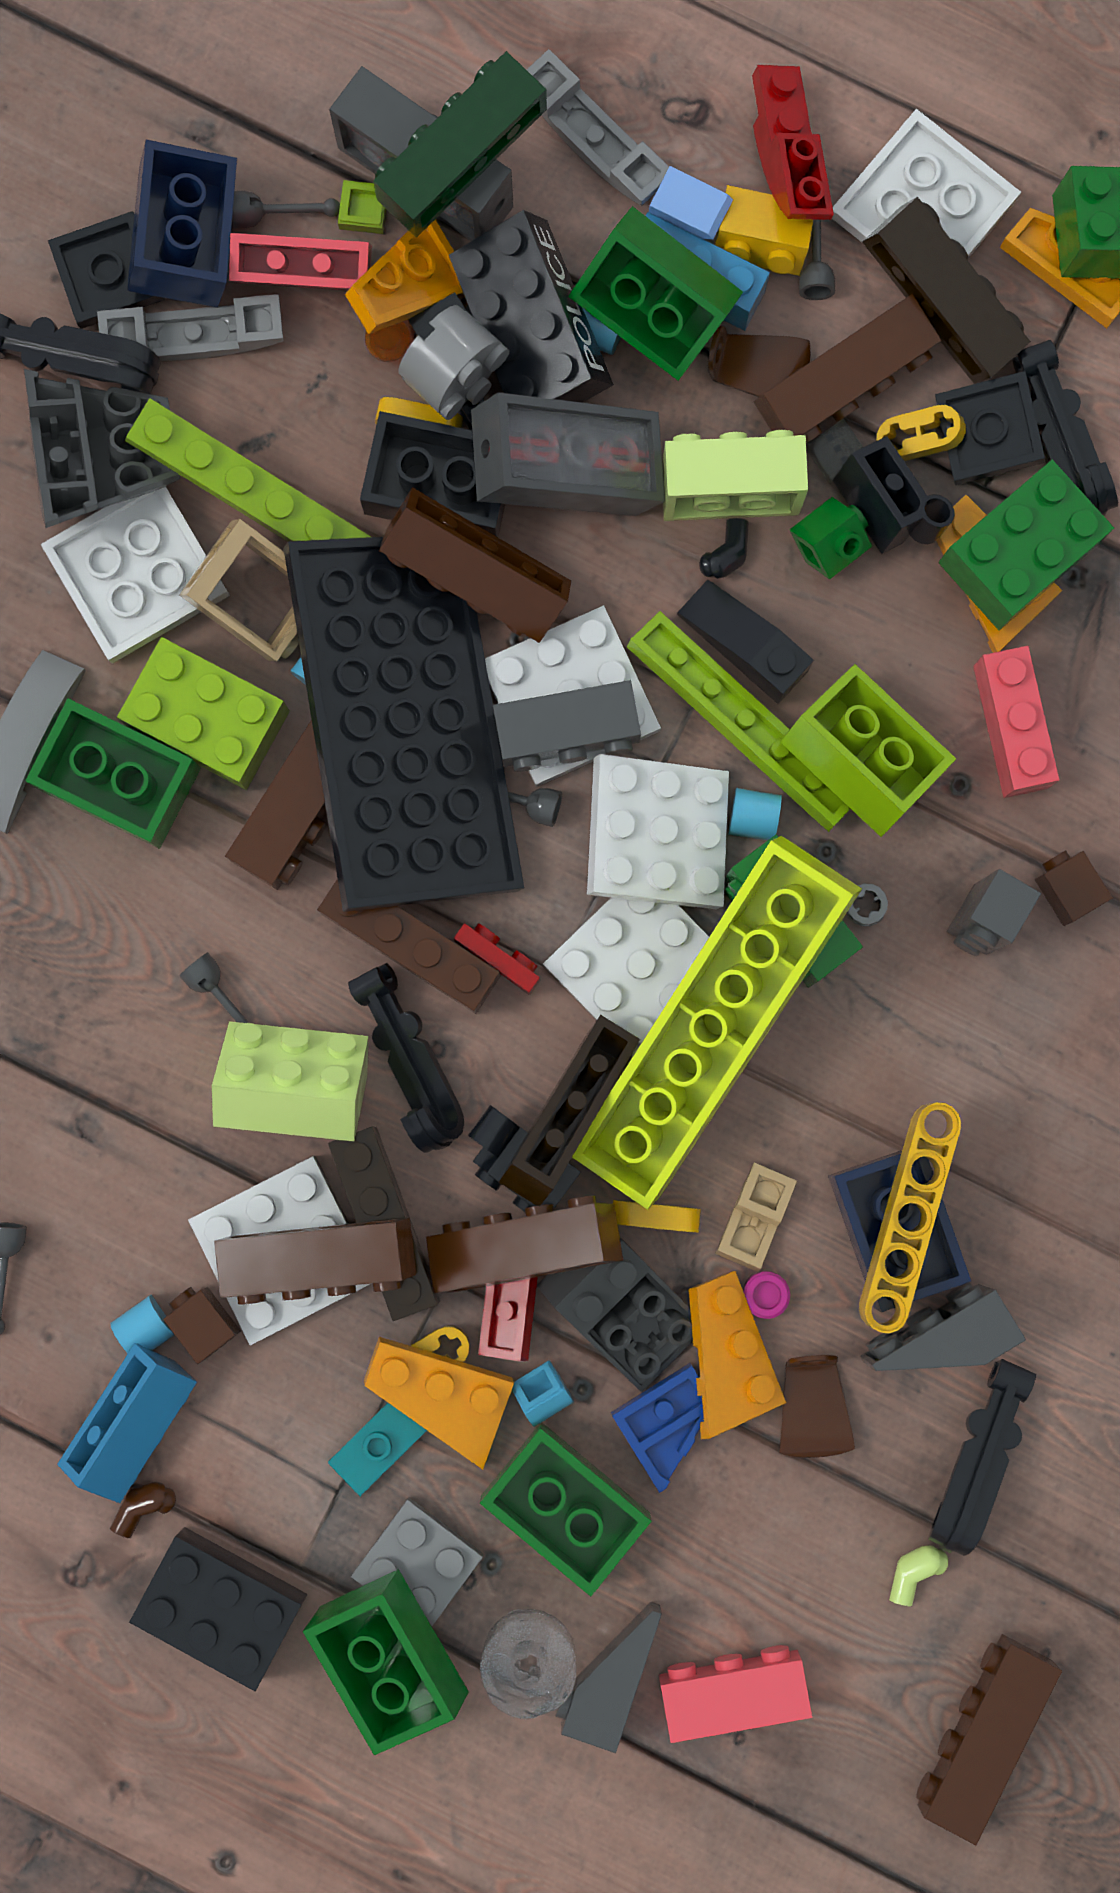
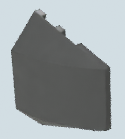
[24,369,180,528]

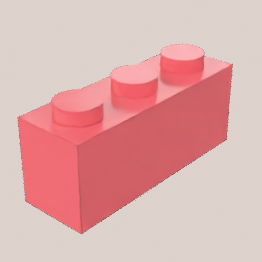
[229,233,372,291]
[973,646,1059,798]
[659,1645,812,1743]

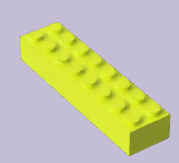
[572,836,862,1210]

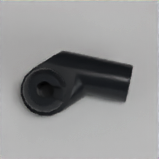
[699,518,749,579]

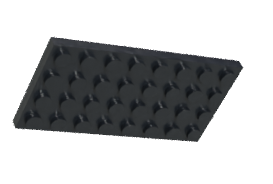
[283,537,524,912]

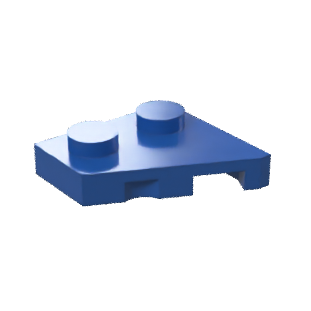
[611,1363,704,1493]

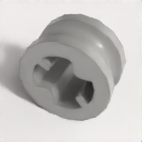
[847,883,888,927]

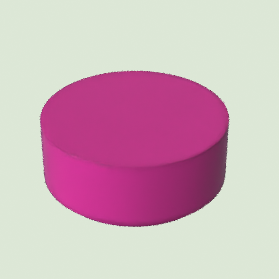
[743,1271,790,1319]

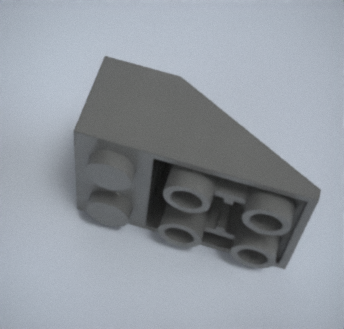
[537,1237,693,1392]
[860,1282,1026,1371]

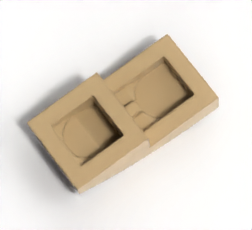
[715,1163,797,1272]

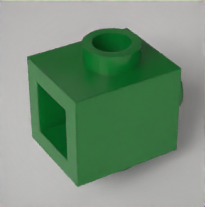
[789,497,872,580]

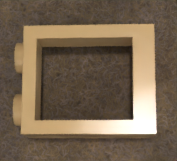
[179,519,299,662]

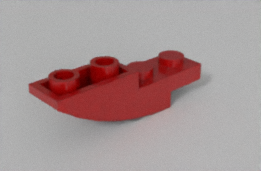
[752,65,834,220]

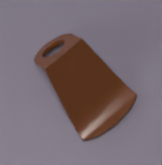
[708,325,811,397]
[779,1355,855,1458]

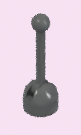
[232,191,340,229]
[799,220,835,300]
[508,788,562,827]
[179,952,249,1023]
[0,1222,27,1335]

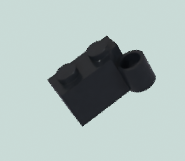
[832,436,955,554]
[468,1105,581,1212]

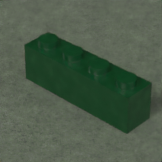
[373,51,547,238]

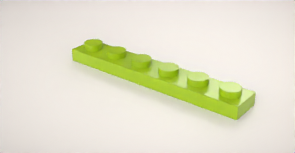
[125,398,371,542]
[627,611,850,832]

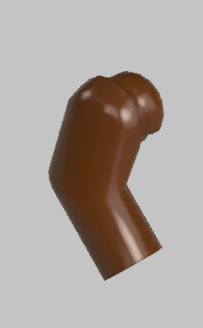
[110,1482,176,1538]

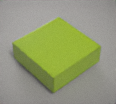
[338,180,387,234]

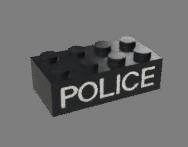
[449,210,614,403]

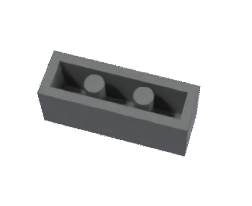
[493,680,641,772]
[946,869,1042,956]

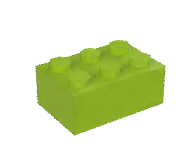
[117,637,290,791]
[780,664,956,837]

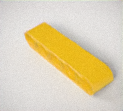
[859,1102,961,1333]

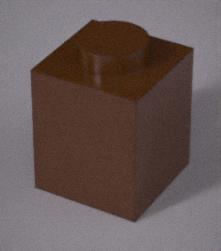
[1035,850,1113,926]
[163,1287,241,1364]

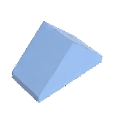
[649,166,733,240]

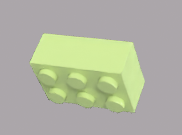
[662,430,808,521]
[212,1021,368,1141]

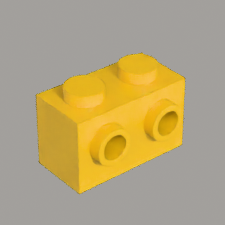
[714,185,813,276]

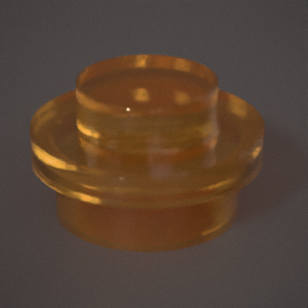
[365,322,410,362]

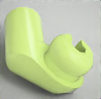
[889,1545,949,1607]

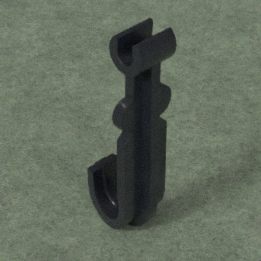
[0,313,161,394]
[1012,340,1119,516]
[348,963,464,1153]
[928,1359,1036,1556]

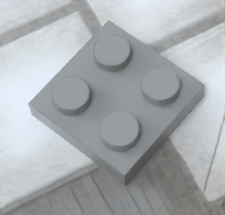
[351,1497,483,1626]

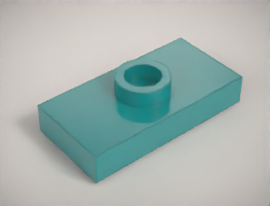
[327,1403,427,1496]

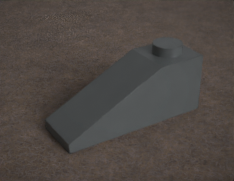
[555,1602,662,1753]

